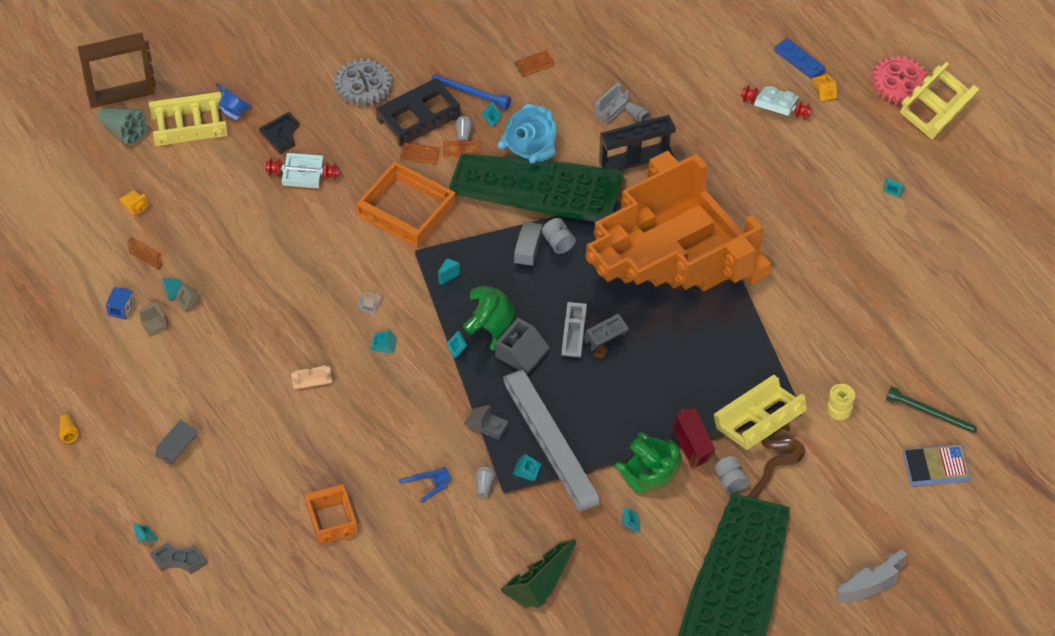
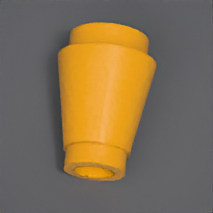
[59,414,79,443]

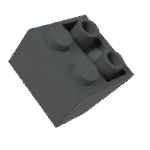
[495,318,550,375]

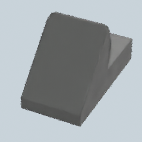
[464,405,508,440]

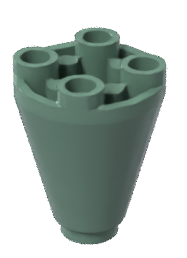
[98,108,148,145]

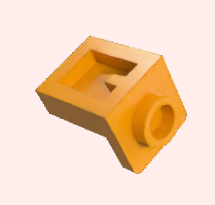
[811,74,837,101]
[119,190,148,216]

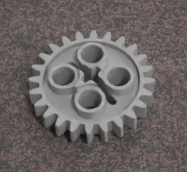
[334,58,392,107]

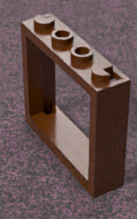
[78,32,156,108]

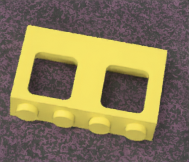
[900,62,979,140]
[714,375,807,450]

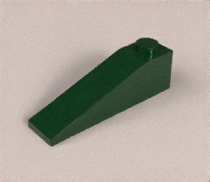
[500,539,577,608]

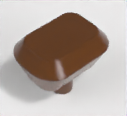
[594,345,608,359]

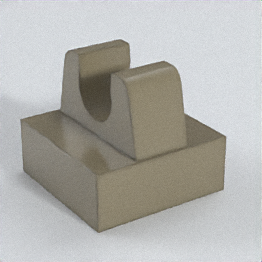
[175,283,201,311]

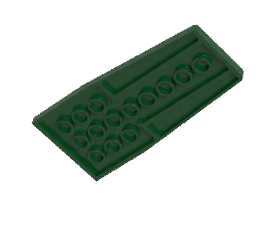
[449,154,624,222]

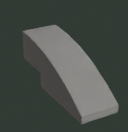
[514,222,543,266]
[561,302,587,358]

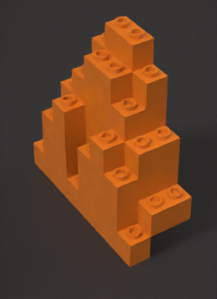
[585,151,771,292]

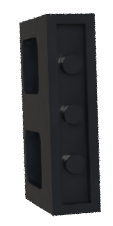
[376,78,460,147]
[599,115,676,170]

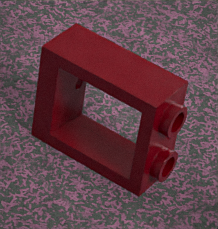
[671,408,716,469]

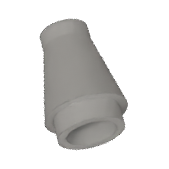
[625,102,652,123]
[455,116,473,145]
[476,467,495,498]

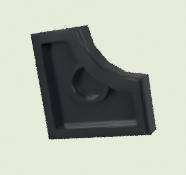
[259,112,300,154]

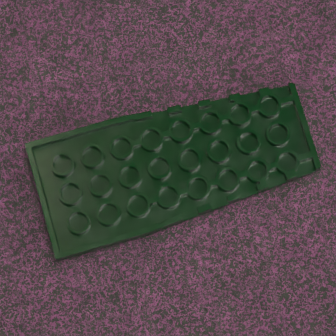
[678,493,790,636]

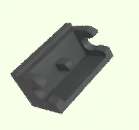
[583,314,629,351]
[155,419,198,465]

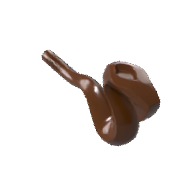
[747,423,806,499]

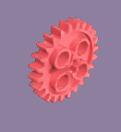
[871,55,928,106]

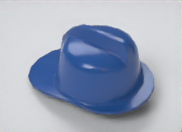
[216,83,252,120]

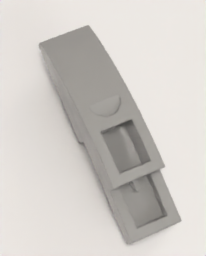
[836,549,907,603]

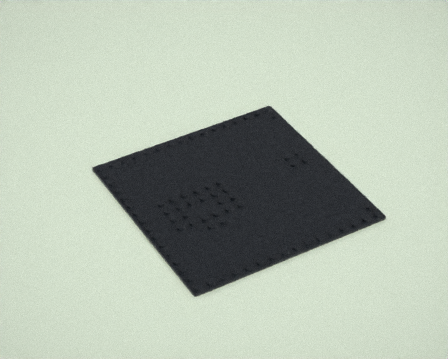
[415,201,802,493]

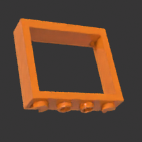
[356,161,456,248]

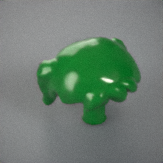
[463,286,515,351]
[614,432,682,494]

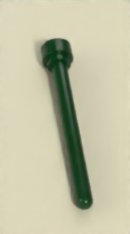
[886,386,977,433]

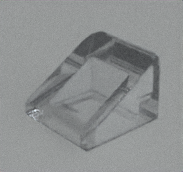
[358,290,384,314]

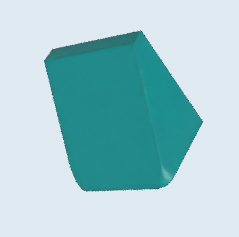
[883,178,905,198]
[438,259,460,285]
[161,278,182,300]
[370,330,397,353]
[513,454,542,481]

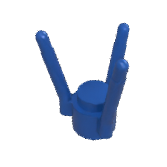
[399,467,450,502]

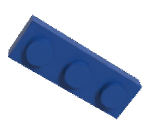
[774,38,825,79]

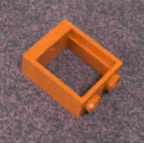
[304,484,357,544]

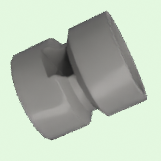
[542,218,575,254]
[714,456,749,494]

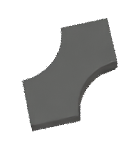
[150,543,207,574]

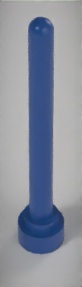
[432,74,511,110]

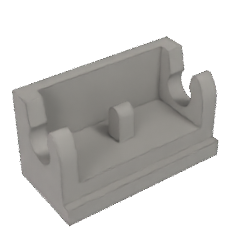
[594,82,630,125]

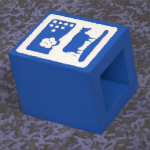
[106,287,134,320]

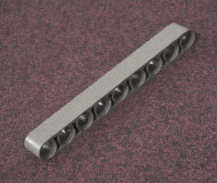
[503,370,600,512]

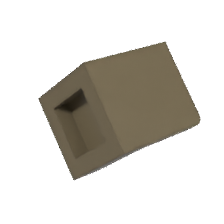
[139,302,167,337]

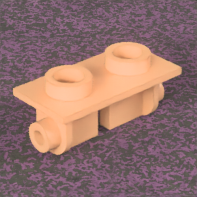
[291,365,332,390]

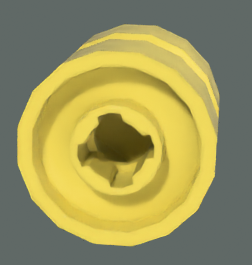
[827,384,855,420]

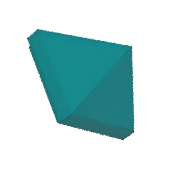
[481,102,502,127]
[447,331,467,358]
[621,507,640,533]
[133,524,158,543]

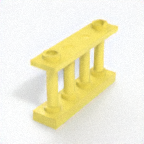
[149,92,228,146]

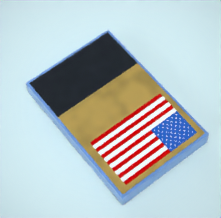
[903,444,970,487]

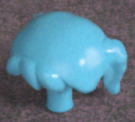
[498,104,557,164]

